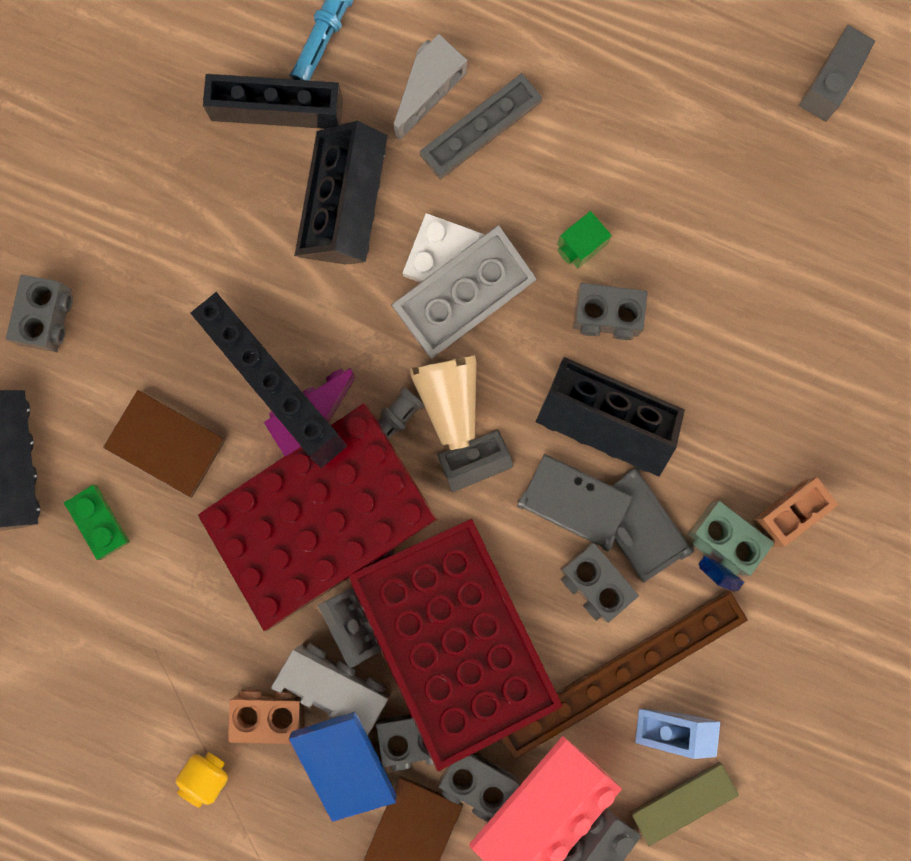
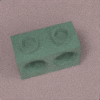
[688,501,774,577]

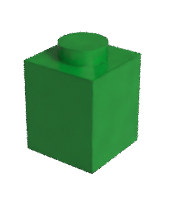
[557,211,612,269]

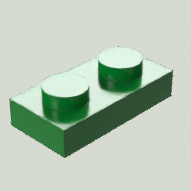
[64,485,130,560]

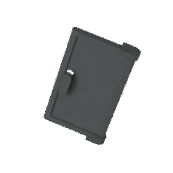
[517,454,633,552]
[612,467,695,583]

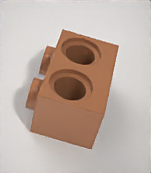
[752,477,839,547]
[228,689,304,744]

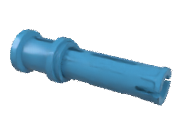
[289,0,354,81]

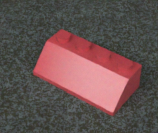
[469,736,622,861]

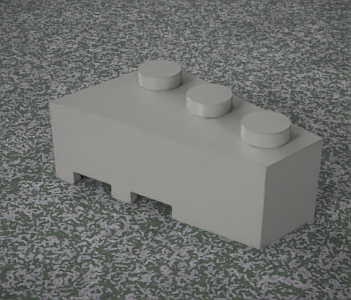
[271,642,390,736]

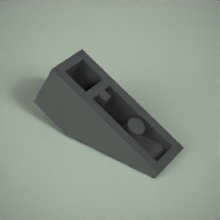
[798,25,875,122]

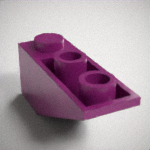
[263,368,356,457]

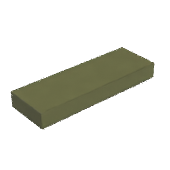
[630,762,739,846]

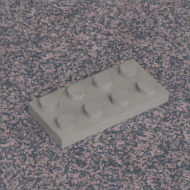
[391,225,537,359]

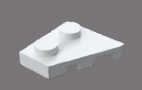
[403,213,484,283]

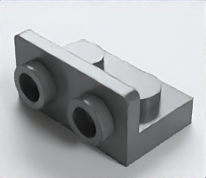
[318,588,381,668]

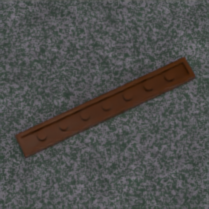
[502,590,748,760]

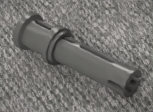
[378,386,425,440]

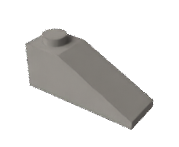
[394,34,467,140]

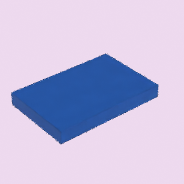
[289,712,397,822]

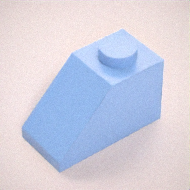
[635,709,720,759]

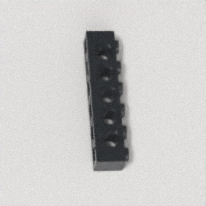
[190,292,347,468]

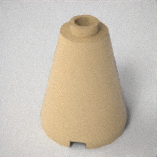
[410,355,477,450]

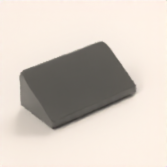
[437,430,513,492]

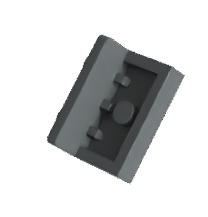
[563,808,641,861]

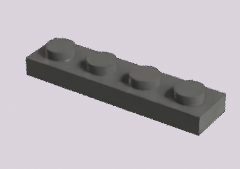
[420,73,542,180]

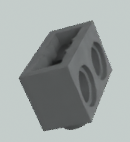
[6,274,73,353]
[573,283,648,340]
[560,543,639,623]
[376,714,434,771]
[439,753,521,822]

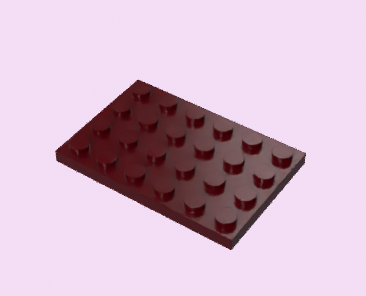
[198,403,438,631]
[348,519,563,772]

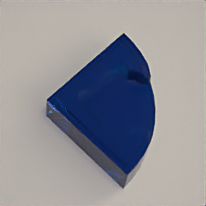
[698,555,745,591]

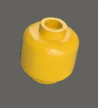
[176,751,228,808]

